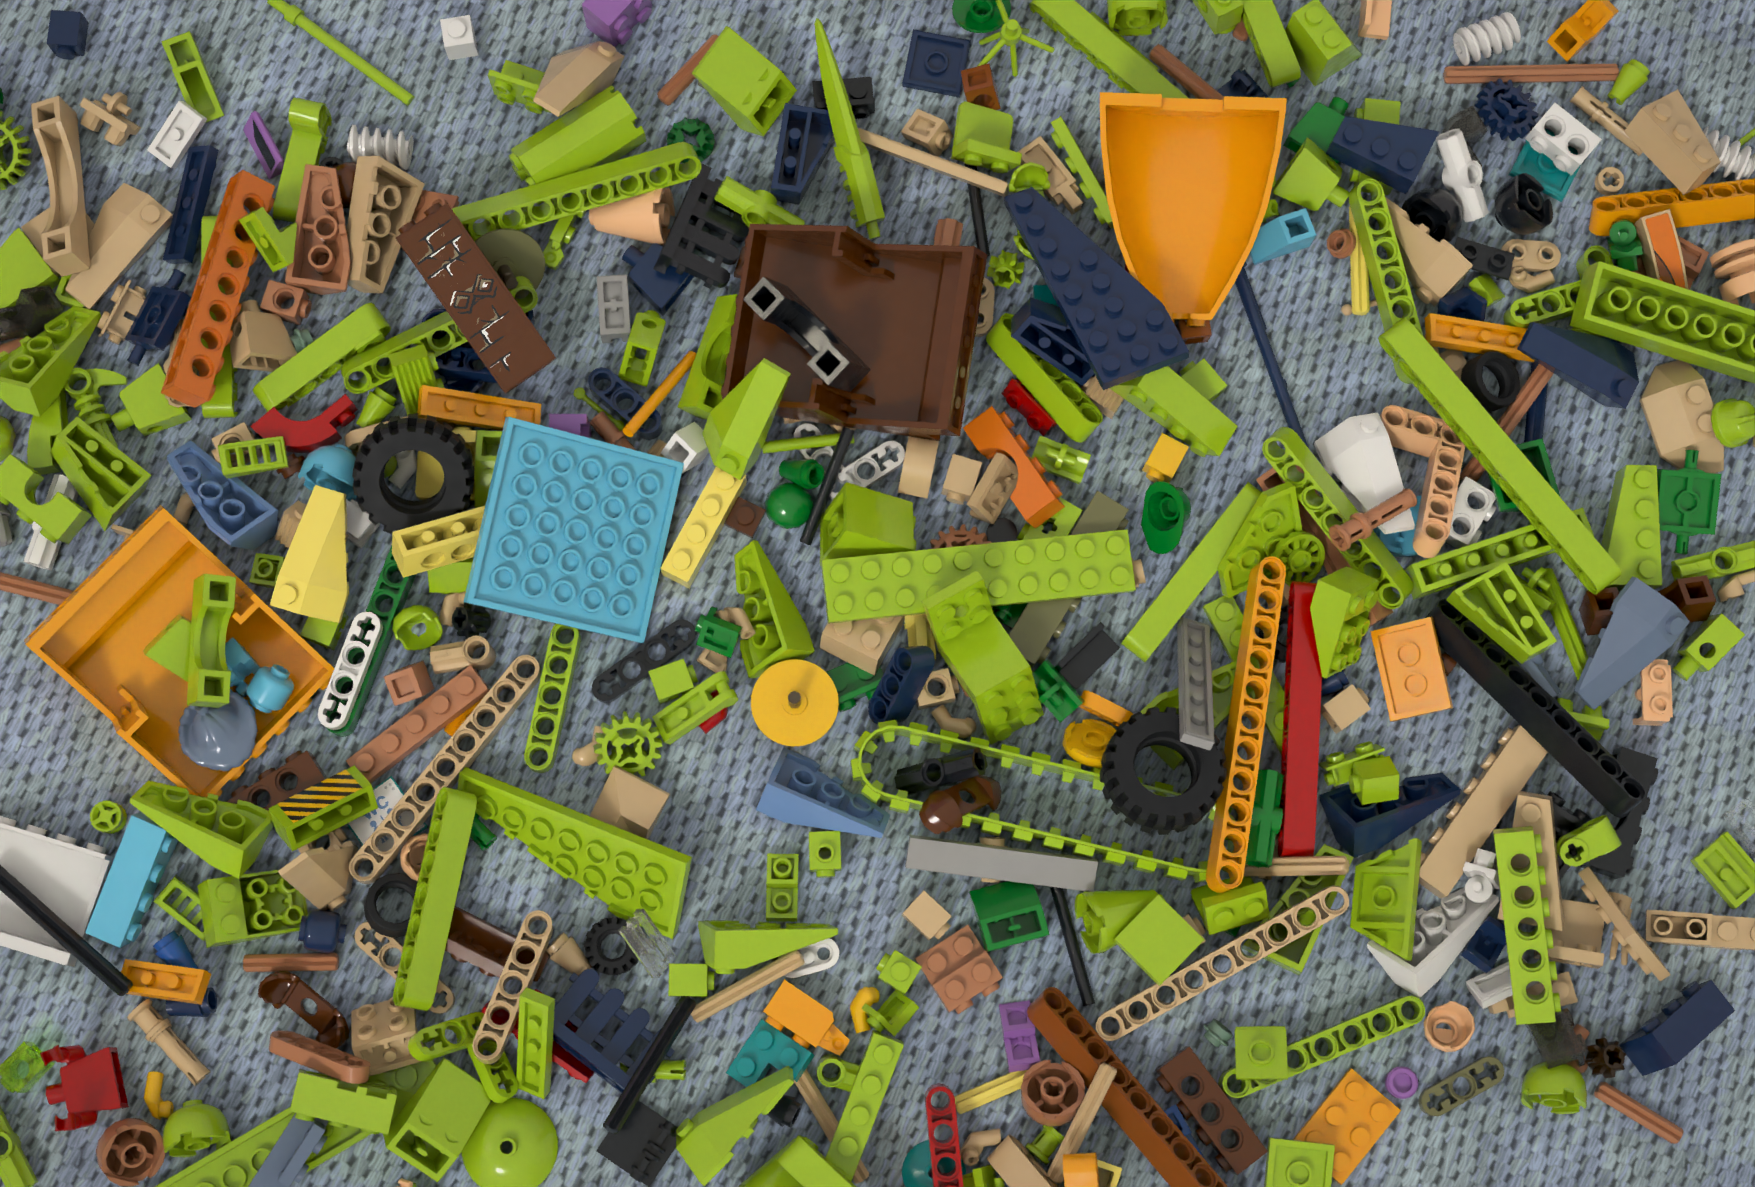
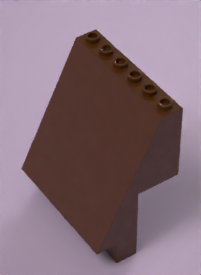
[721,224,987,441]

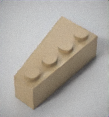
[1498,791,1564,931]

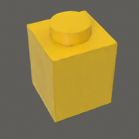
[1142,433,1189,483]

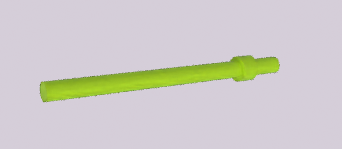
[267,0,415,106]

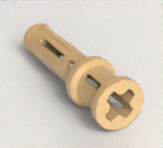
[127,998,211,1086]

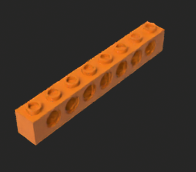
[161,170,275,408]

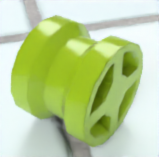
[90,800,127,834]

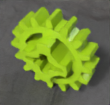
[593,711,663,777]

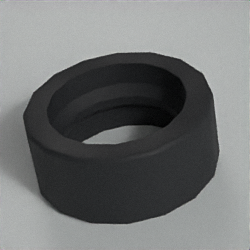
[1461,352,1520,412]
[364,873,417,938]

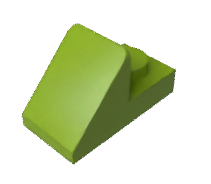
[239,207,297,272]

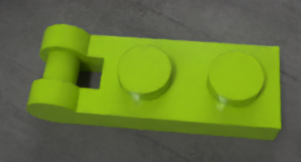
[652,671,738,745]

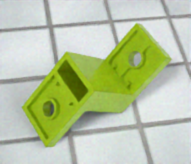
[922,570,1044,745]

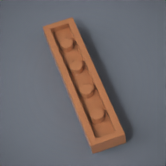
[346,665,490,783]

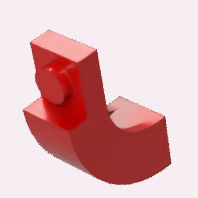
[250,394,358,453]

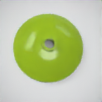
[461,1098,558,1187]

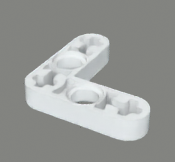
[794,423,905,500]

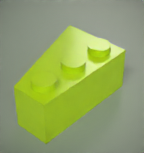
[50,417,152,531]
[289,1069,397,1135]

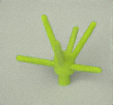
[977,0,1055,77]

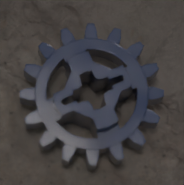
[1474,79,1539,141]

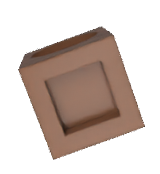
[260,280,312,325]
[384,660,435,706]

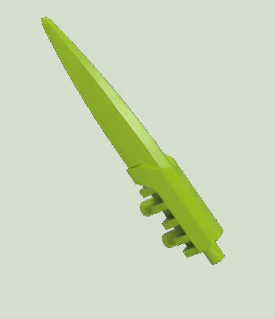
[814,18,885,240]

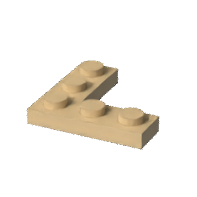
[1578,866,1671,982]

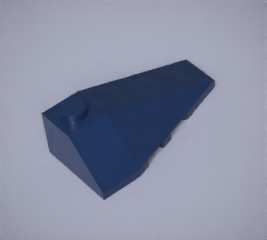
[1517,322,1639,409]
[1320,773,1461,858]

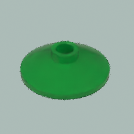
[952,0,1011,33]

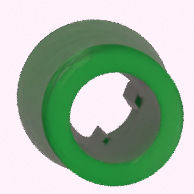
[779,459,824,490]

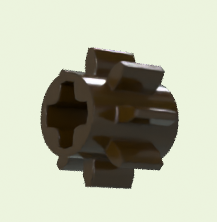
[1585,1038,1626,1079]

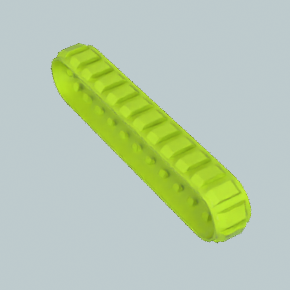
[850,720,1235,883]

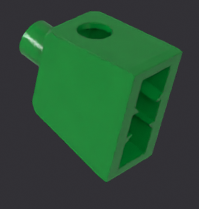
[1283,97,1349,164]

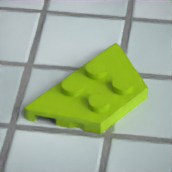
[1350,838,1422,961]

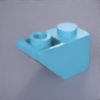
[1250,208,1316,265]

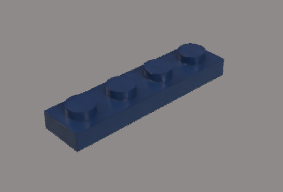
[163,145,219,264]

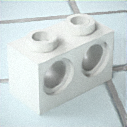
[1525,103,1602,176]
[1445,476,1497,549]

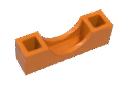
[963,406,1065,529]

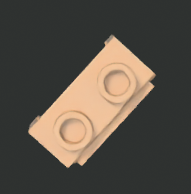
[1633,659,1673,726]

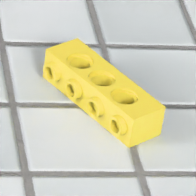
[392,506,485,578]

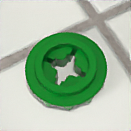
[667,117,715,163]

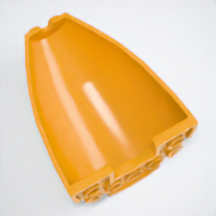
[1100,92,1287,326]

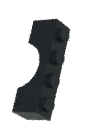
[1580,747,1658,879]

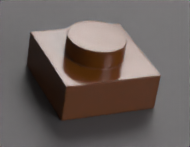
[725,497,766,538]

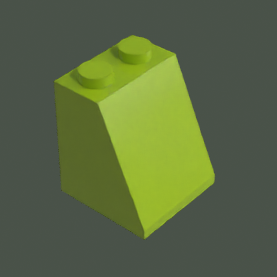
[1285,0,1362,87]
[820,482,917,566]

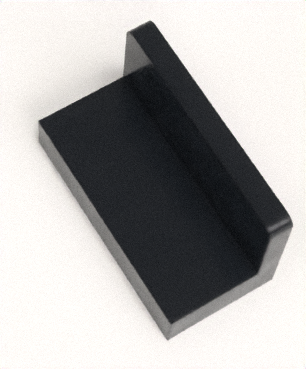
[1055,622,1120,691]

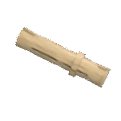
[1569,86,1643,156]

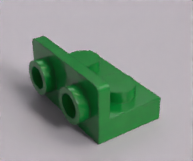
[826,663,884,712]

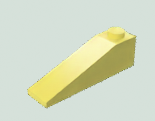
[270,485,349,623]

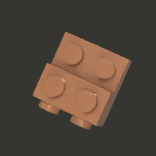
[915,925,1003,1014]

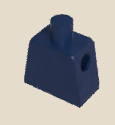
[622,243,695,316]

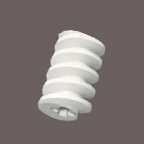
[1453,12,1521,66]
[347,125,414,170]
[1703,126,1755,181]

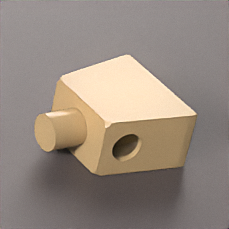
[229,300,297,372]

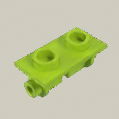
[1318,741,1385,787]

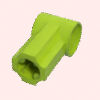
[816,1054,860,1092]

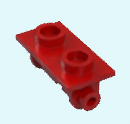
[1002,378,1057,436]

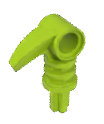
[64,368,128,448]

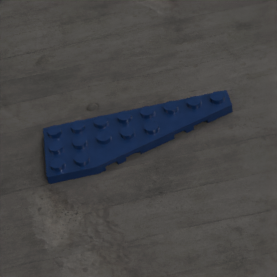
[1004,187,1189,390]

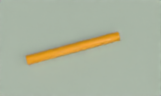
[623,351,696,437]

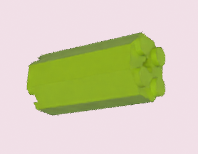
[508,85,646,205]

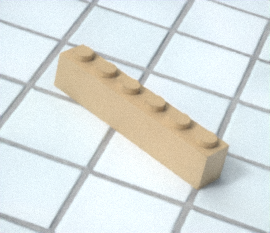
[1419,725,1548,899]

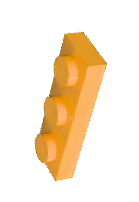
[121,959,211,1005]

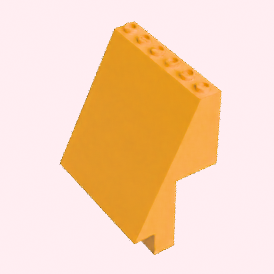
[24,505,334,798]

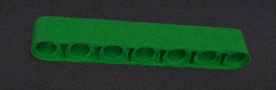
[326,545,416,737]

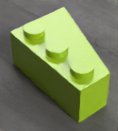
[1446,561,1557,664]

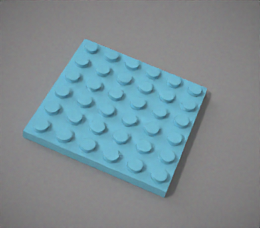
[464,417,684,644]

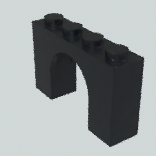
[743,276,871,392]

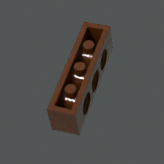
[226,750,327,811]
[1155,1046,1268,1175]

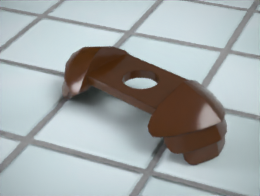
[919,775,1002,834]
[258,971,349,1048]

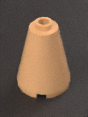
[589,187,675,246]

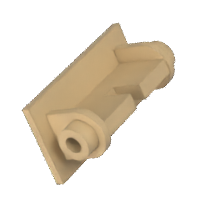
[96,280,147,345]

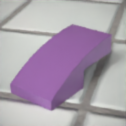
[999,1000,1041,1072]

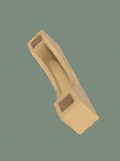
[31,96,90,277]

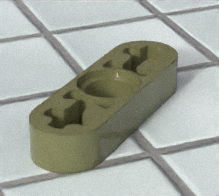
[1419,1056,1504,1116]

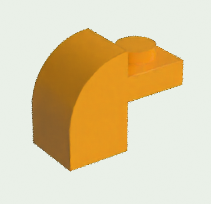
[1547,0,1619,61]

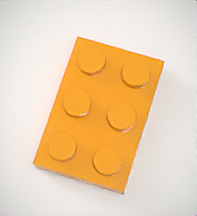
[1370,617,1453,722]
[1292,1068,1401,1185]

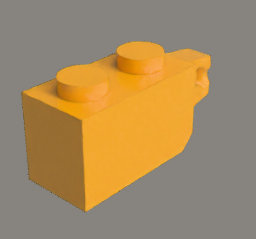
[763,979,850,1056]

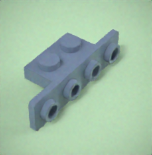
[248,1113,328,1187]

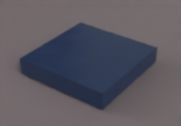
[902,29,971,98]

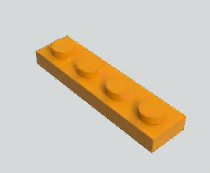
[1424,313,1535,362]
[417,385,542,431]

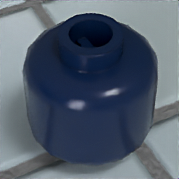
[298,909,347,953]

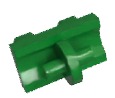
[1606,220,1643,271]
[1032,659,1085,723]

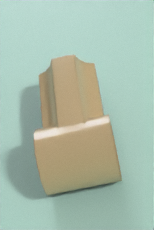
[430,636,496,674]

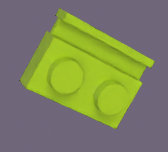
[1690,831,1755,909]

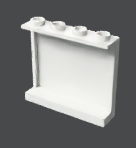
[0,816,114,967]

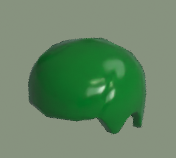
[764,483,813,529]

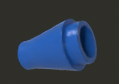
[153,930,199,969]

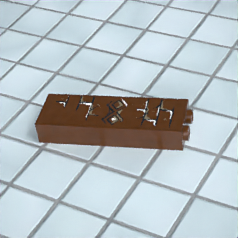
[396,202,557,394]

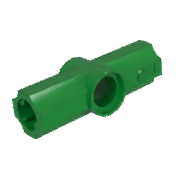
[1246,769,1284,868]

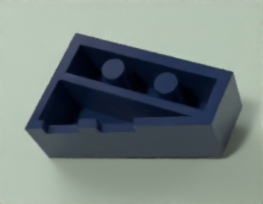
[1011,297,1094,386]
[1619,980,1735,1076]

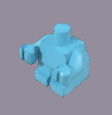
[225,637,260,698]

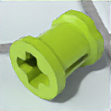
[1025,1125,1064,1165]

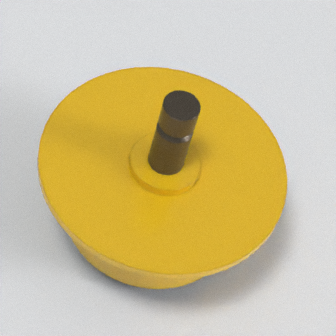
[751,659,839,747]

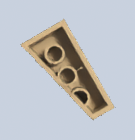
[346,156,425,294]

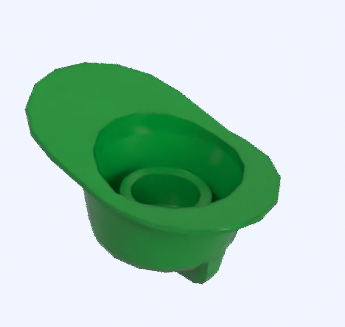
[1141,481,1191,554]

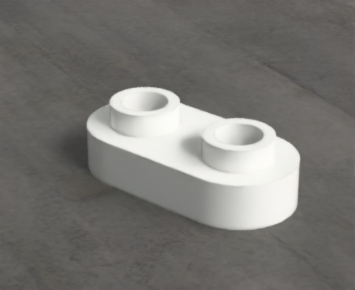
[778,938,839,979]

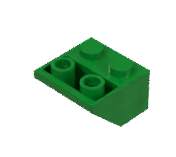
[969,881,1050,953]

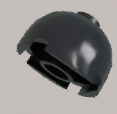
[1495,173,1553,235]
[1402,188,1463,242]

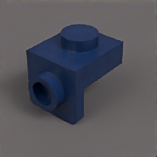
[1437,287,1487,321]
[1460,916,1506,974]

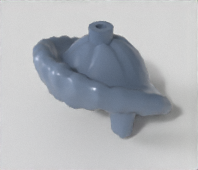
[178,689,258,771]

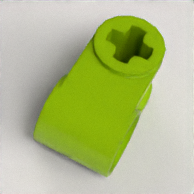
[1556,815,1622,867]

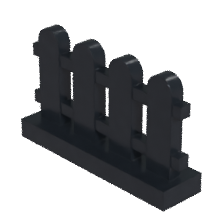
[653,163,749,289]

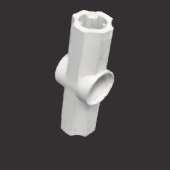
[1436,128,1489,222]
[24,474,79,571]

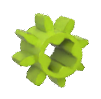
[987,250,1025,289]

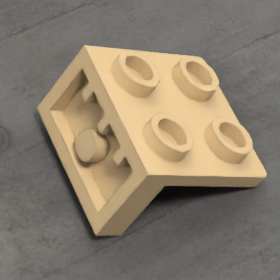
[1534,899,1604,969]
[351,997,424,1076]

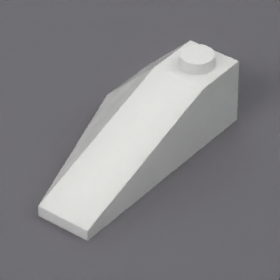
[1314,412,1415,534]
[1367,887,1499,999]

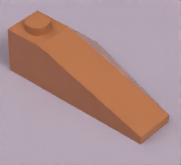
[285,164,351,295]

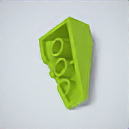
[702,358,791,480]
[130,780,274,879]

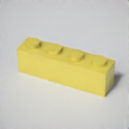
[660,467,747,589]

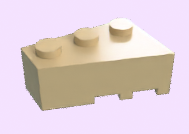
[1623,89,1721,195]

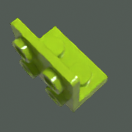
[487,60,551,114]

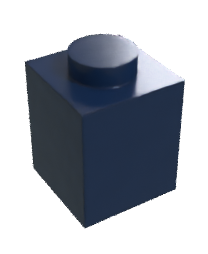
[47,10,89,60]

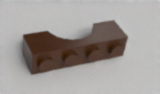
[1579,575,1716,636]

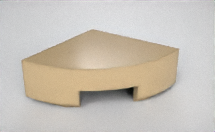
[697,648,728,673]

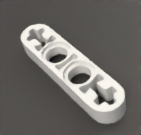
[318,612,383,730]

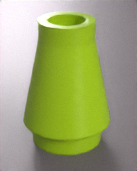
[1608,59,1650,105]
[356,386,397,428]

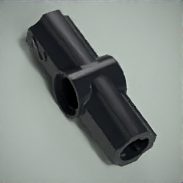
[894,748,988,795]

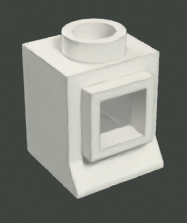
[346,499,380,549]

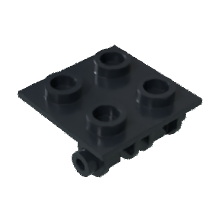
[596,1100,678,1187]

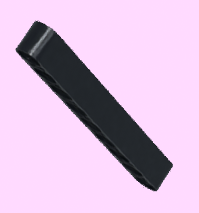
[1425,599,1646,818]

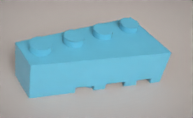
[85,812,178,948]

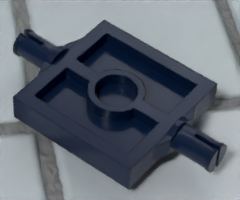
[125,269,191,366]

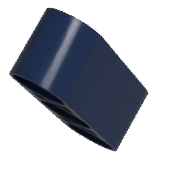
[588,367,663,440]
[868,646,935,724]

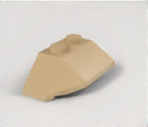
[1639,360,1724,473]

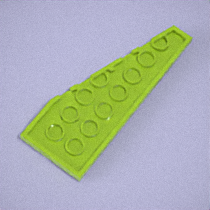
[457,767,692,939]

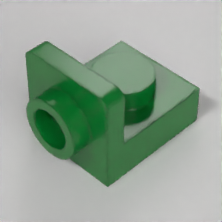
[695,606,742,658]

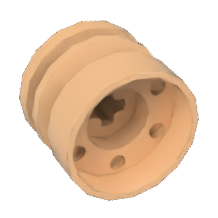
[1709,239,1755,306]

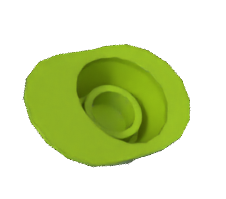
[1711,398,1755,448]

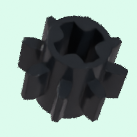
[452,603,491,639]

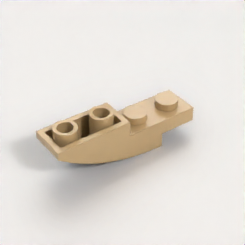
[1645,910,1755,951]

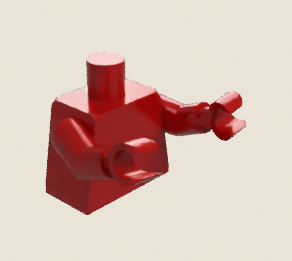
[40,1045,129,1132]

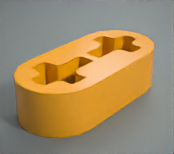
[1079,690,1134,727]

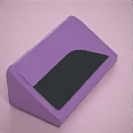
[243,111,284,179]

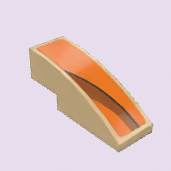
[1634,209,1688,289]

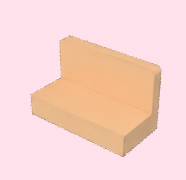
[1358,0,1392,40]

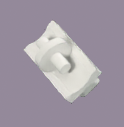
[1463,848,1500,904]

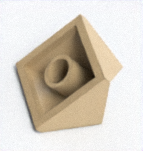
[590,765,670,839]

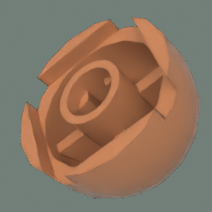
[1021,1060,1085,1127]
[96,1118,166,1186]

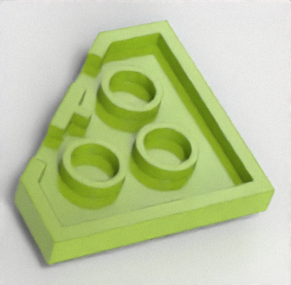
[1217,481,1303,598]

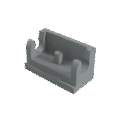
[597,274,631,343]

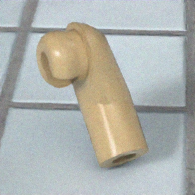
[1509,266,1555,293]
[439,591,466,627]
[931,704,976,739]

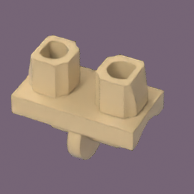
[80,92,141,146]

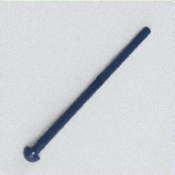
[1235,261,1309,448]

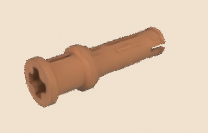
[1329,488,1417,551]

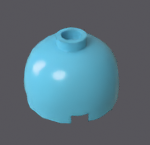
[298,444,357,501]

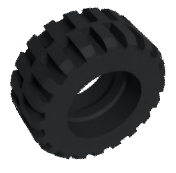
[352,413,474,534]
[1100,707,1227,835]

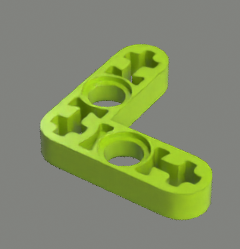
[408,1012,518,1103]

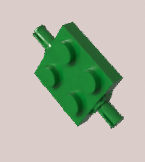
[1657,450,1722,554]

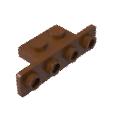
[445,906,550,982]

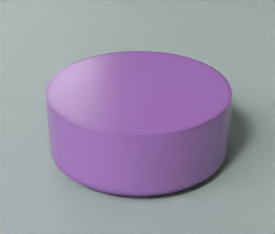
[1385,1066,1418,1099]

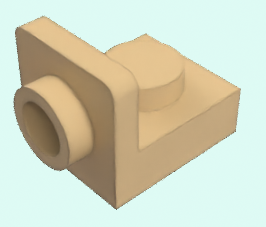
[901,109,953,157]

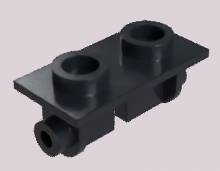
[1454,237,1515,280]

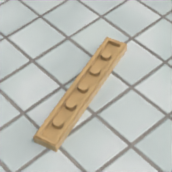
[857,127,1009,197]

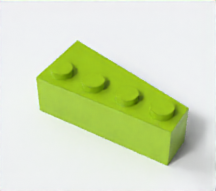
[1601,465,1662,591]

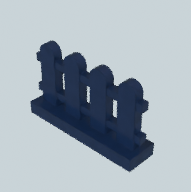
[553,969,675,1094]

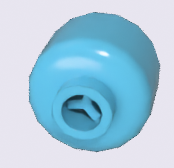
[246,664,294,713]

